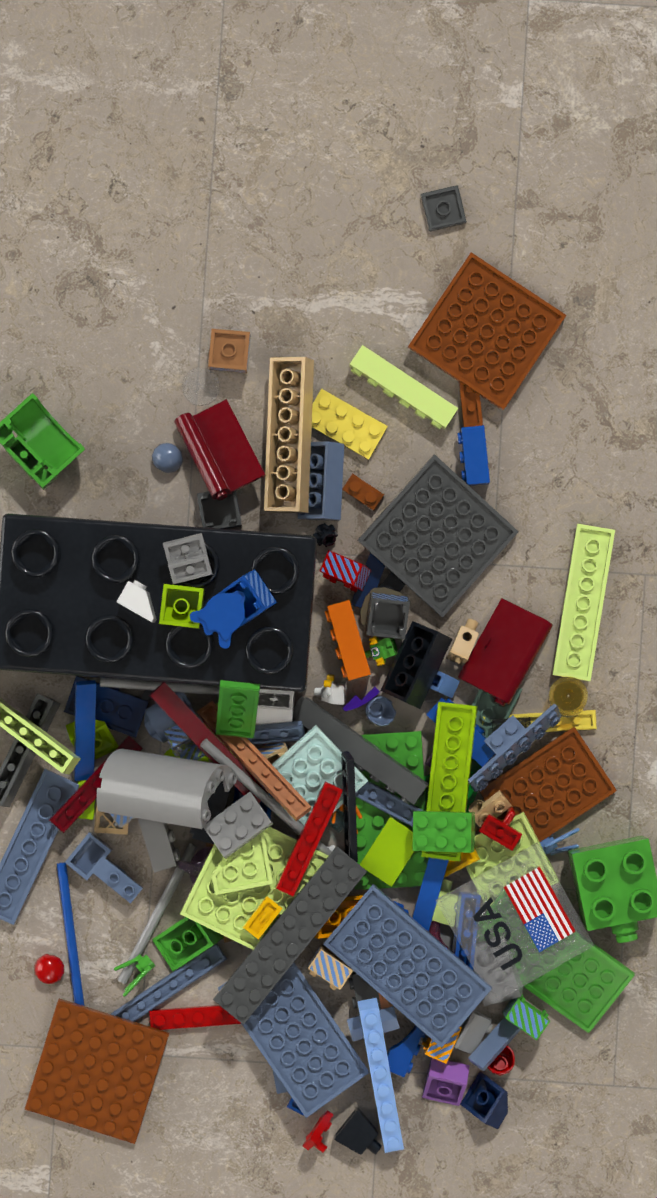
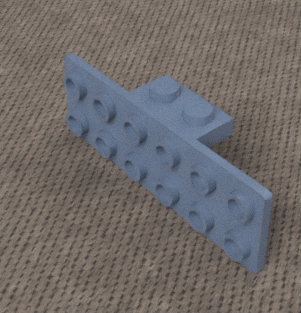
[468,703,561,793]

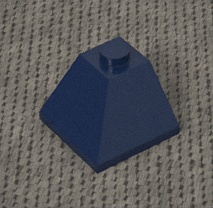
[460,1071,508,1129]

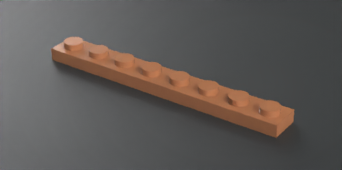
[197,701,311,821]

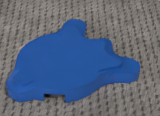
[190,591,245,649]

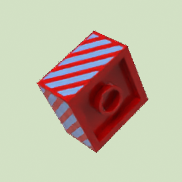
[320,550,371,592]

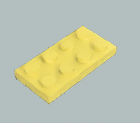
[312,389,388,460]

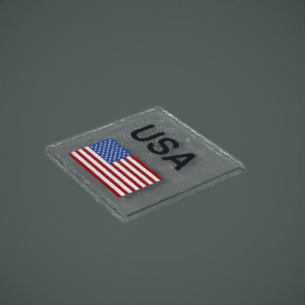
[435,843,595,1003]

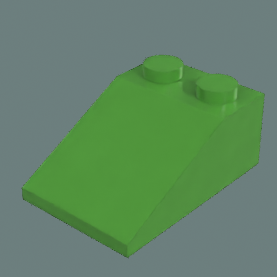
[152,917,224,971]

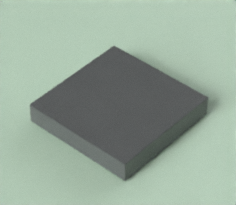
[421,185,467,232]

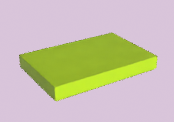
[360,817,415,887]

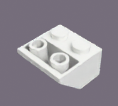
[256,689,295,725]

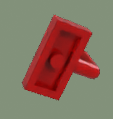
[479,807,522,851]
[302,1110,333,1153]

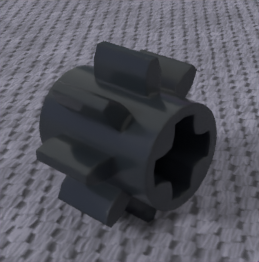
[313,523,338,547]

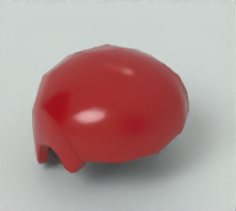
[34,954,64,984]
[487,1045,515,1076]

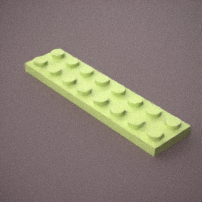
[552,524,615,681]

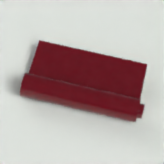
[174,399,266,501]
[458,598,553,707]

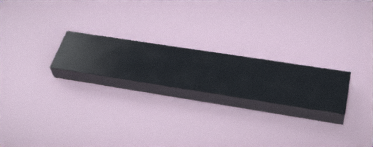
[341,751,358,862]

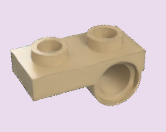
[468,790,512,827]

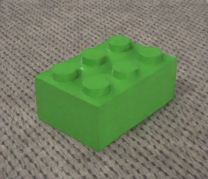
[413,810,475,853]

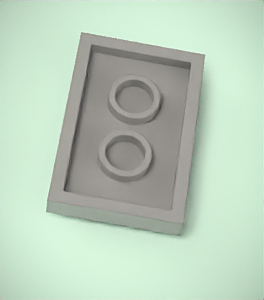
[203,792,273,859]

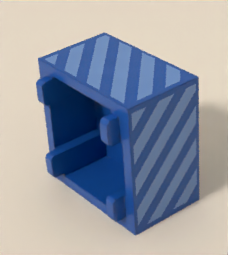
[216,569,277,627]

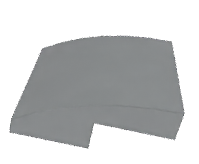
[163,533,212,584]

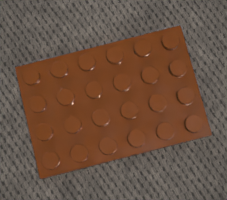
[478,726,617,842]

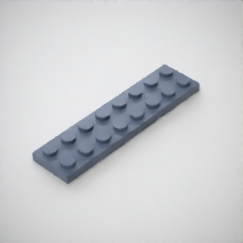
[0,768,79,925]

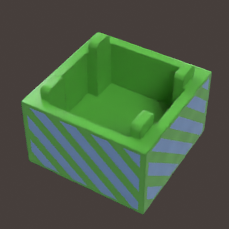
[502,994,550,1040]

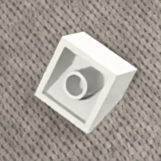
[117,580,157,623]

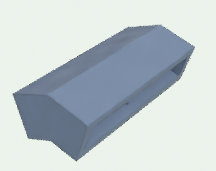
[347,1006,400,1042]

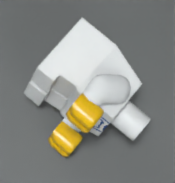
[314,674,347,705]

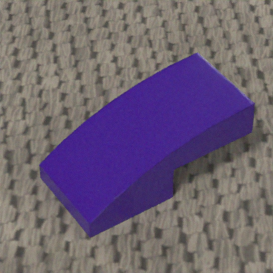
[342,686,380,711]

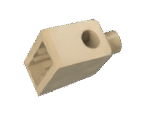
[446,619,479,666]

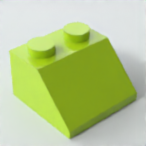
[159,584,205,629]

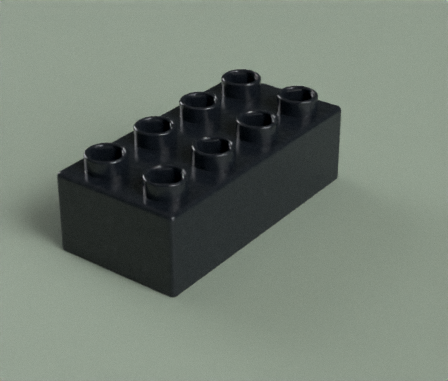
[0,513,317,692]

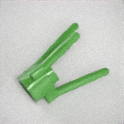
[114,954,155,997]

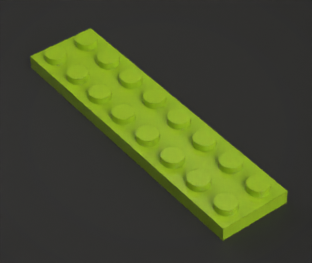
[421,702,478,862]

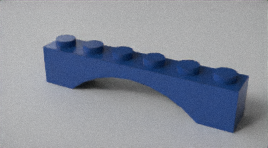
[387,1025,426,1077]

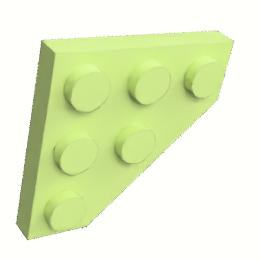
[211,831,273,895]

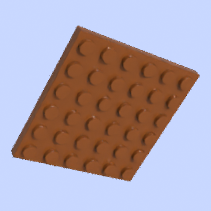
[408,252,566,410]
[25,998,170,1144]

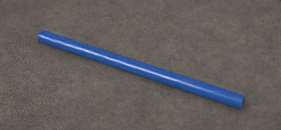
[57,862,85,1006]

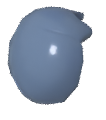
[152,443,183,473]
[365,696,396,726]

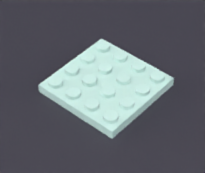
[272,725,368,825]

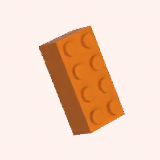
[325,600,371,681]

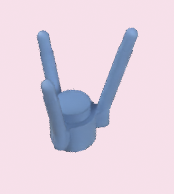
[540,828,579,856]

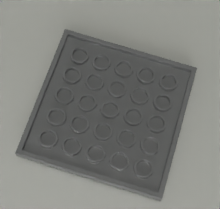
[357,454,519,617]

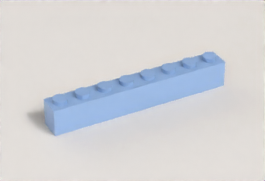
[357,998,404,1153]

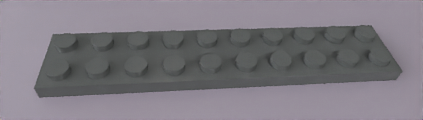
[213,846,367,1025]

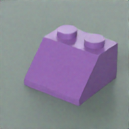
[422,1058,470,1106]

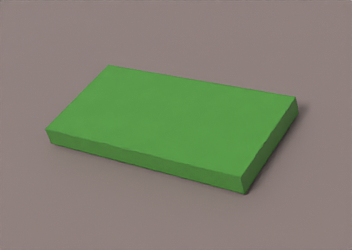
[215,680,260,738]

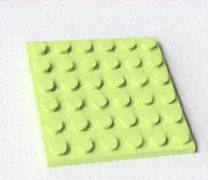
[180,827,328,950]

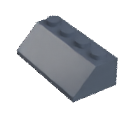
[298,441,344,520]

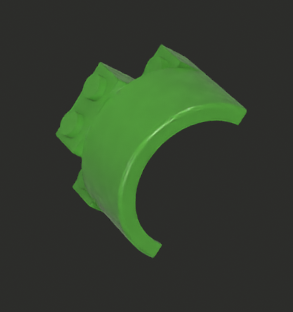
[0,393,85,490]

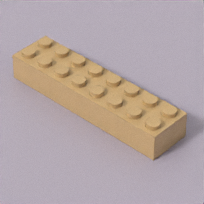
[264,357,314,513]

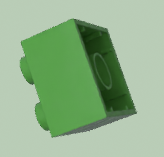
[567,836,657,943]

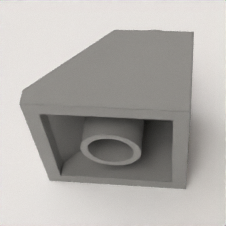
[454,1009,493,1054]

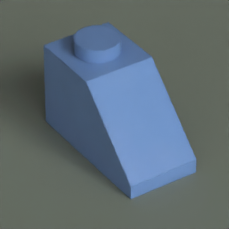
[430,671,460,698]

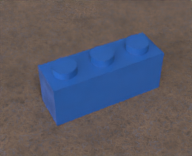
[457,425,490,486]

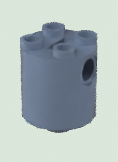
[144,692,199,743]

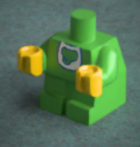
[365,636,398,666]

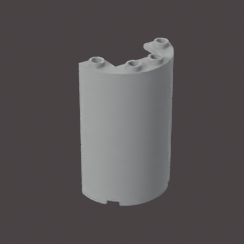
[97,749,237,829]

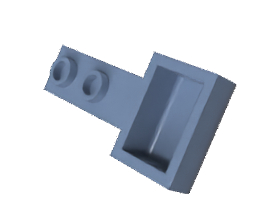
[65,832,143,904]

